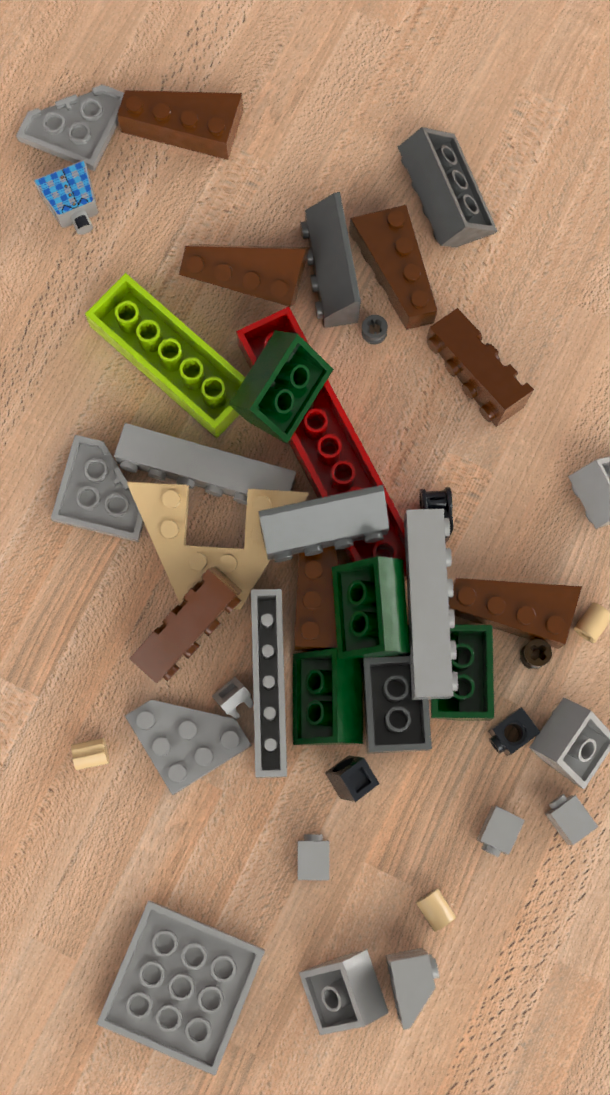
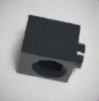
[488,707,541,756]
[325,755,379,802]

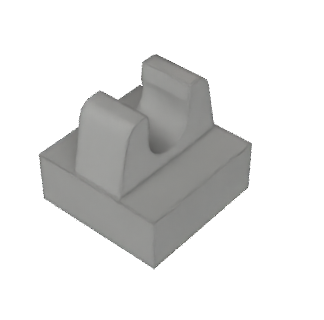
[212,677,253,719]

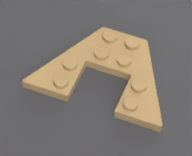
[127,482,309,610]

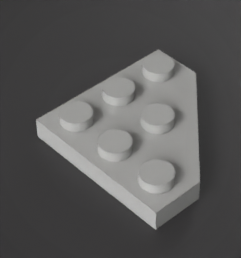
[16,85,124,171]
[51,435,144,542]
[125,700,252,795]

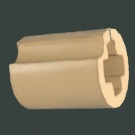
[574,603,610,643]
[71,738,109,770]
[416,888,456,932]

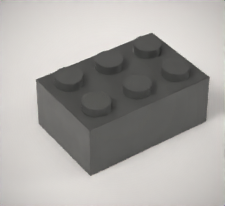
[362,656,432,754]

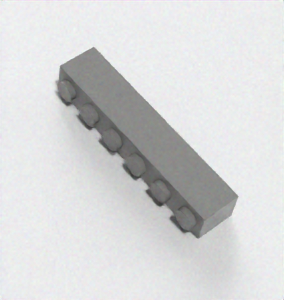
[114,423,296,505]
[404,509,458,700]
[251,589,287,778]

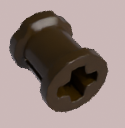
[520,639,552,669]

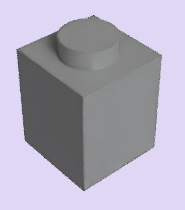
[545,794,598,845]
[476,806,525,857]
[297,834,329,880]

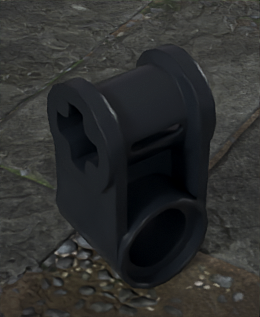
[419,487,454,543]

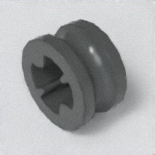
[362,315,388,345]

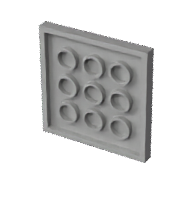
[97,900,265,1076]

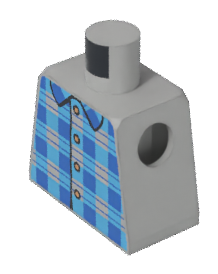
[34,160,99,235]

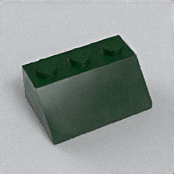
[228,330,334,443]
[332,556,410,659]
[431,625,494,721]
[293,648,363,745]

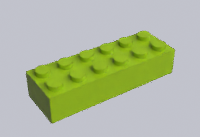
[85,273,245,438]

